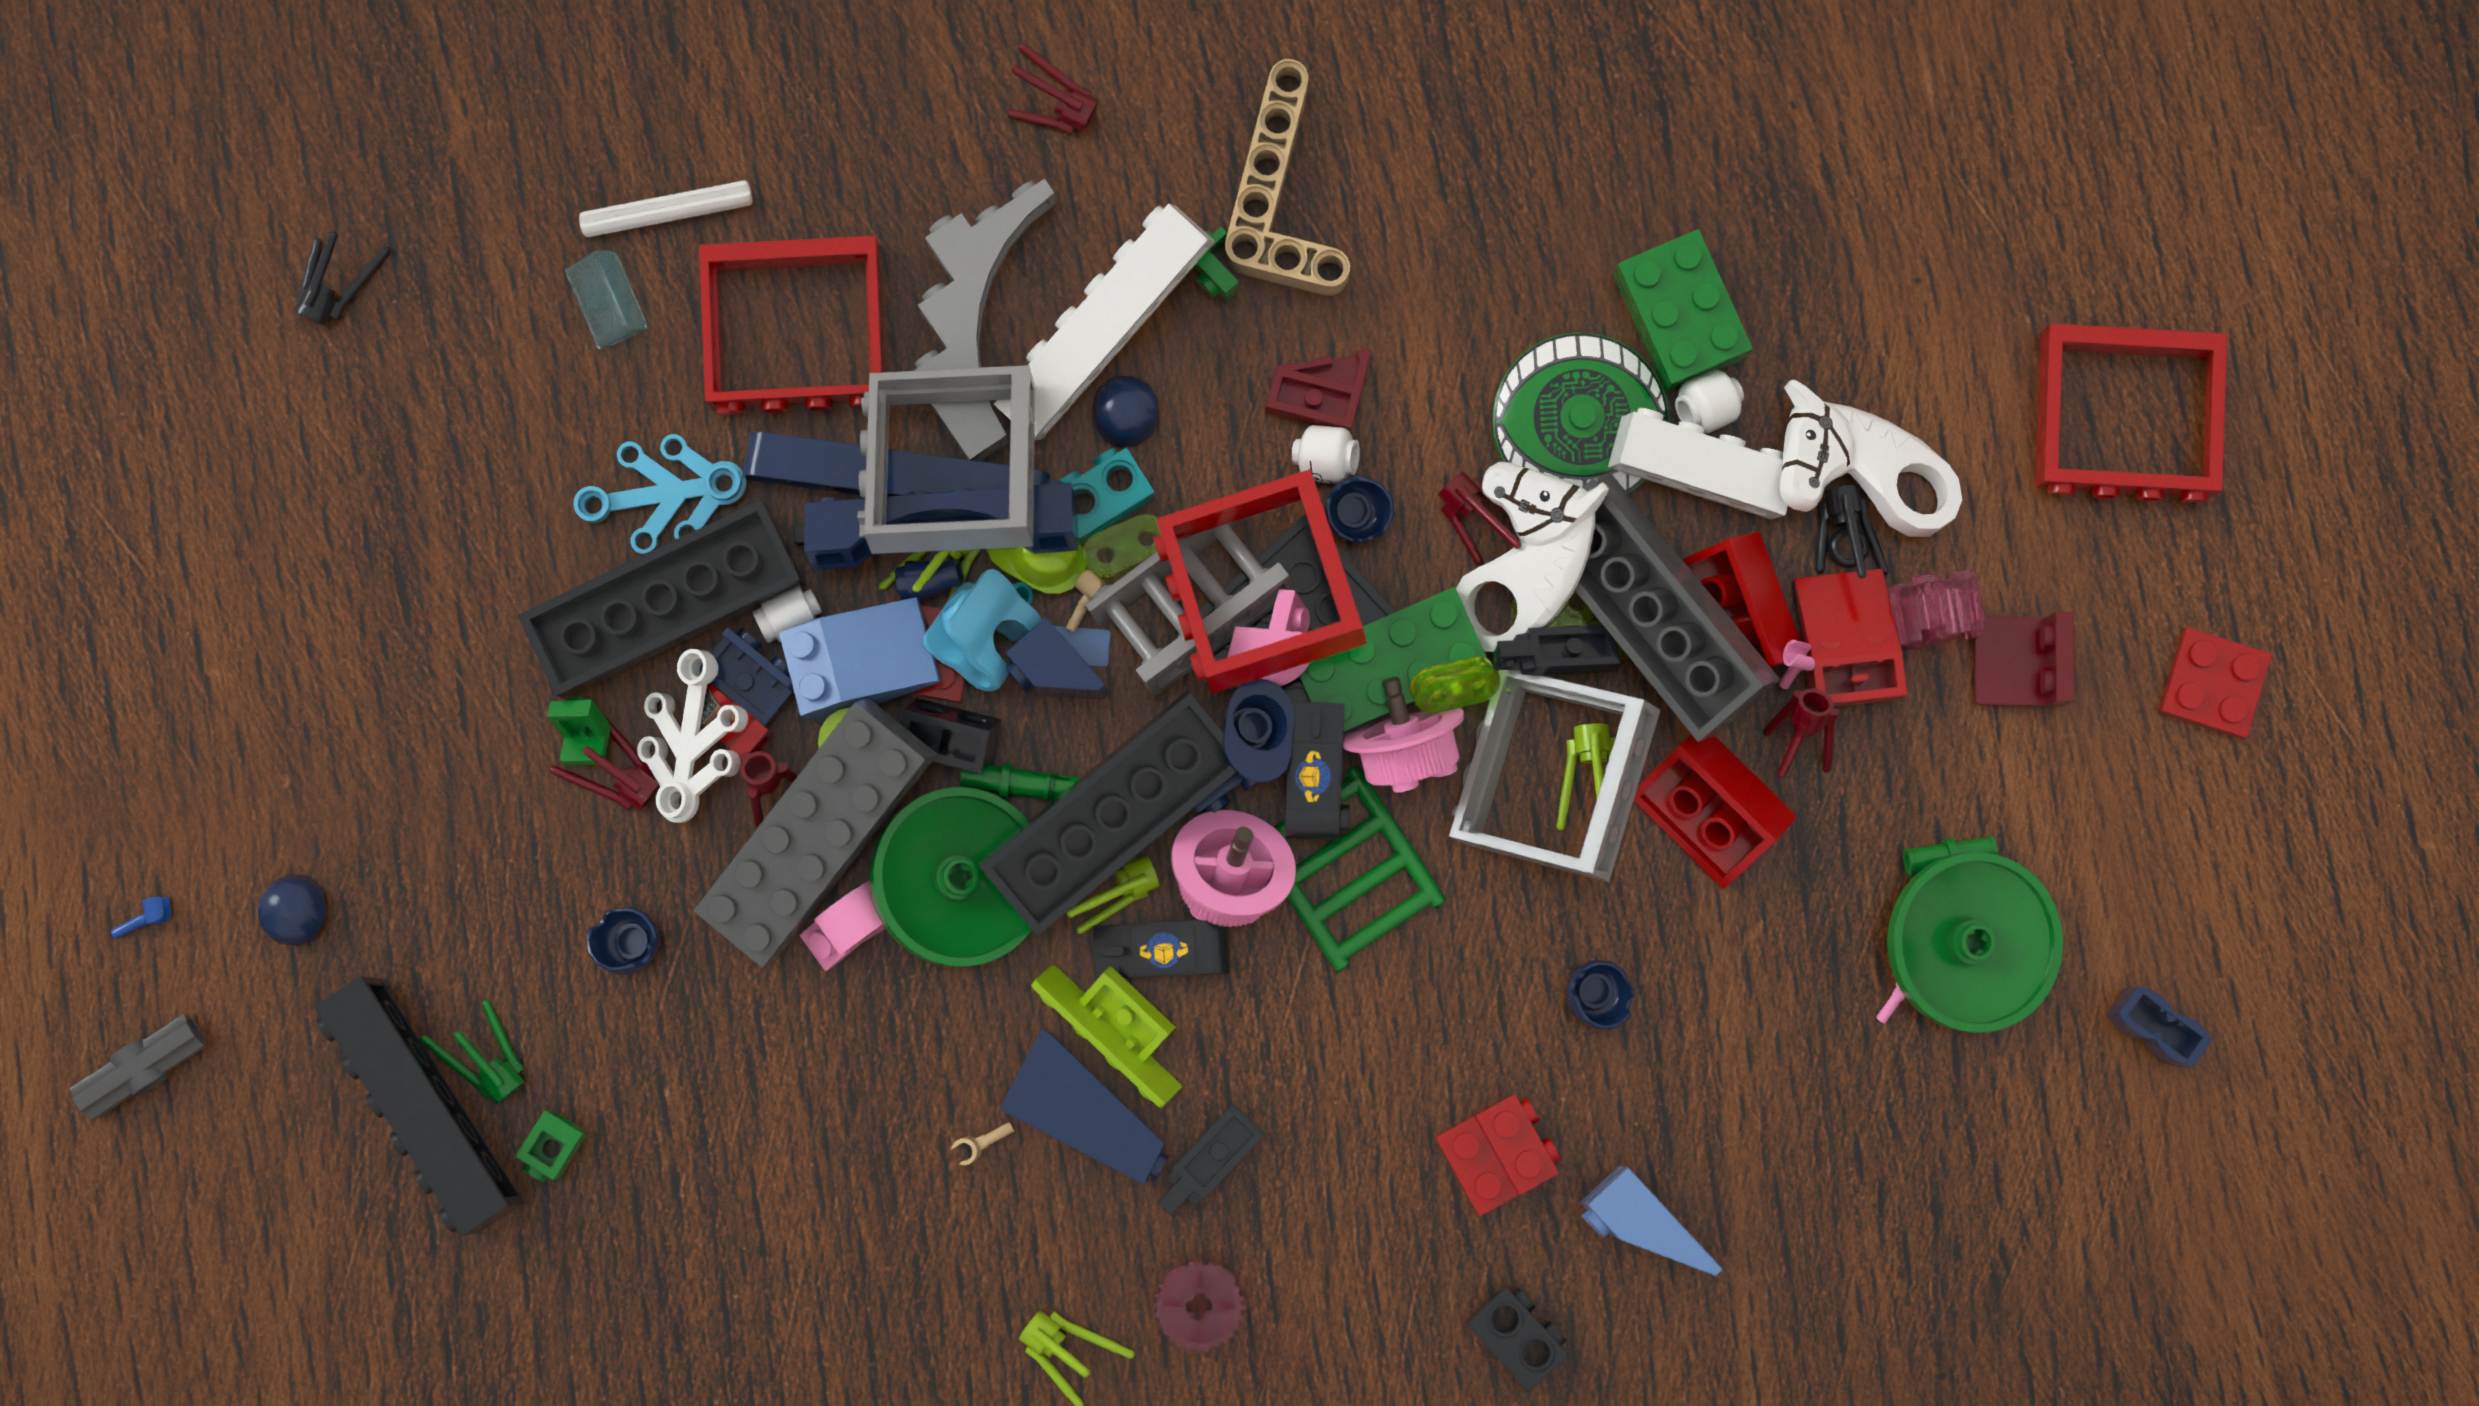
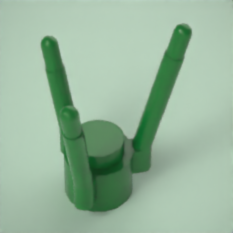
[420,1000,525,1104]

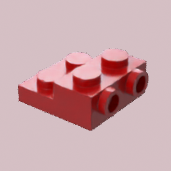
[1435,1094,1562,1217]

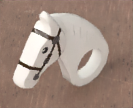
[1780,380,1962,537]
[1456,462,1609,652]

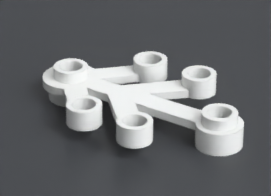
[637,649,748,823]

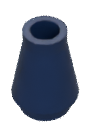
[895,559,964,602]

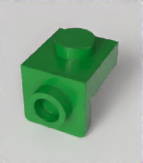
[1193,227,1239,302]
[547,697,612,766]

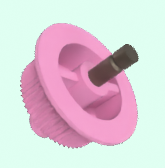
[1343,677,1464,792]
[1171,810,1296,927]

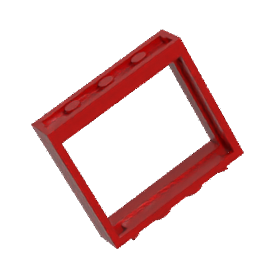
[699,236,885,415]
[2035,323,2227,504]
[1153,469,1367,694]

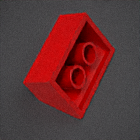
[1682,531,1801,670]
[1634,733,1797,889]

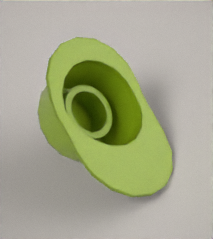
[986,541,1086,594]

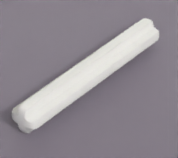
[579,181,752,237]

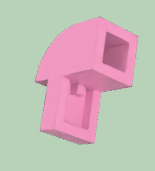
[1227,589,1311,686]
[799,880,885,972]

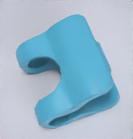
[923,569,1042,692]

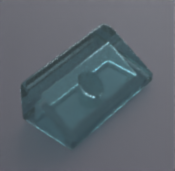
[565,250,647,349]

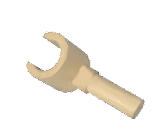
[1065,570,1106,633]
[951,1122,1014,1165]

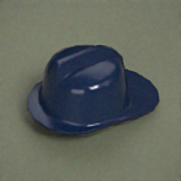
[1224,680,1295,782]

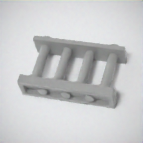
[1085,520,1297,698]

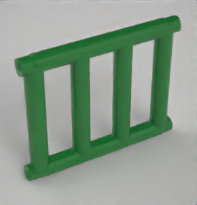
[1273,765,1447,972]

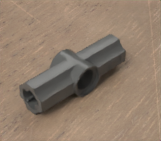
[69,1014,208,1121]

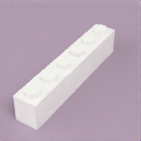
[994,203,1215,440]

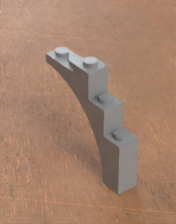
[914,178,1056,462]

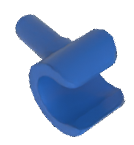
[111,897,171,939]

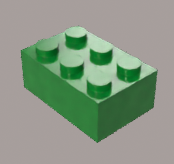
[1613,229,1753,393]

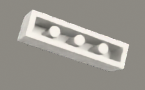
[1608,408,1788,520]

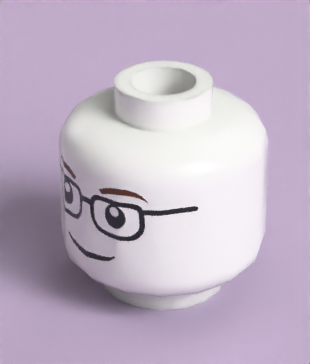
[1292,425,1360,484]

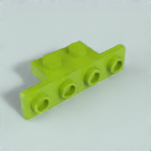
[1031,965,1182,1108]

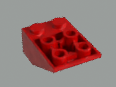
[1794,569,1908,708]

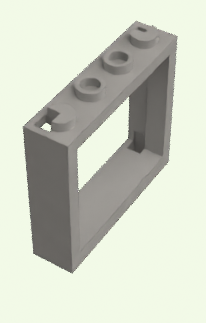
[857,365,1035,554]
[1449,670,1660,882]

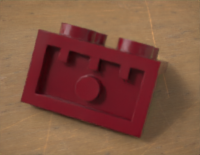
[1974,612,2074,707]

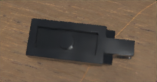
[1492,625,1621,676]
[1158,1103,1266,1215]

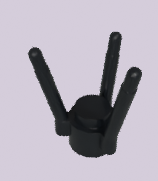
[293,231,390,326]
[1816,485,1889,579]

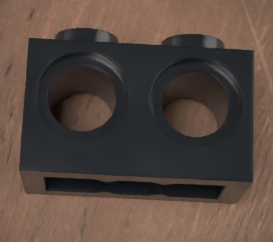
[901,698,1001,773]
[1465,1285,1569,1392]

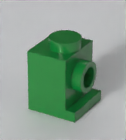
[515,1110,590,1183]

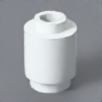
[753,585,822,643]

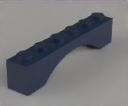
[804,480,1078,571]

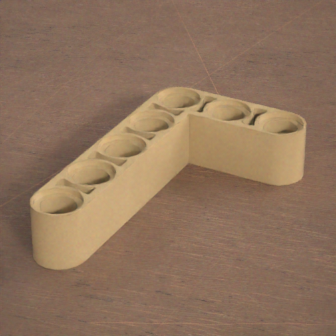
[1225,59,1350,296]

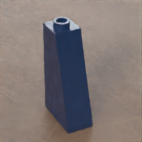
[999,1029,1169,1184]

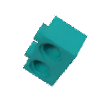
[1059,447,1156,545]

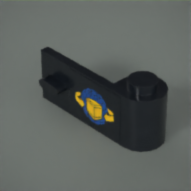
[1285,702,1350,840]
[1093,915,1230,980]

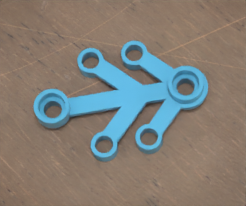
[574,434,747,555]

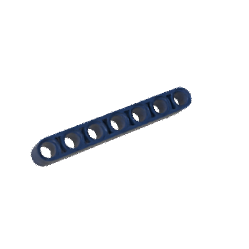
[743,432,1050,497]

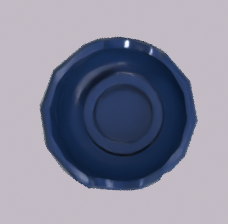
[1092,376,1159,448]
[1324,476,1395,543]
[257,874,327,946]
[587,907,660,975]
[1566,960,1635,1029]

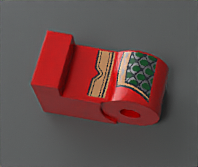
[701,683,775,760]

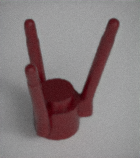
[1008,43,1099,135]
[1438,472,1521,565]
[1763,689,1839,778]
[549,717,660,811]
[740,751,798,829]

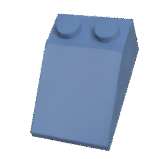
[779,597,941,724]
[1580,1166,1723,1276]

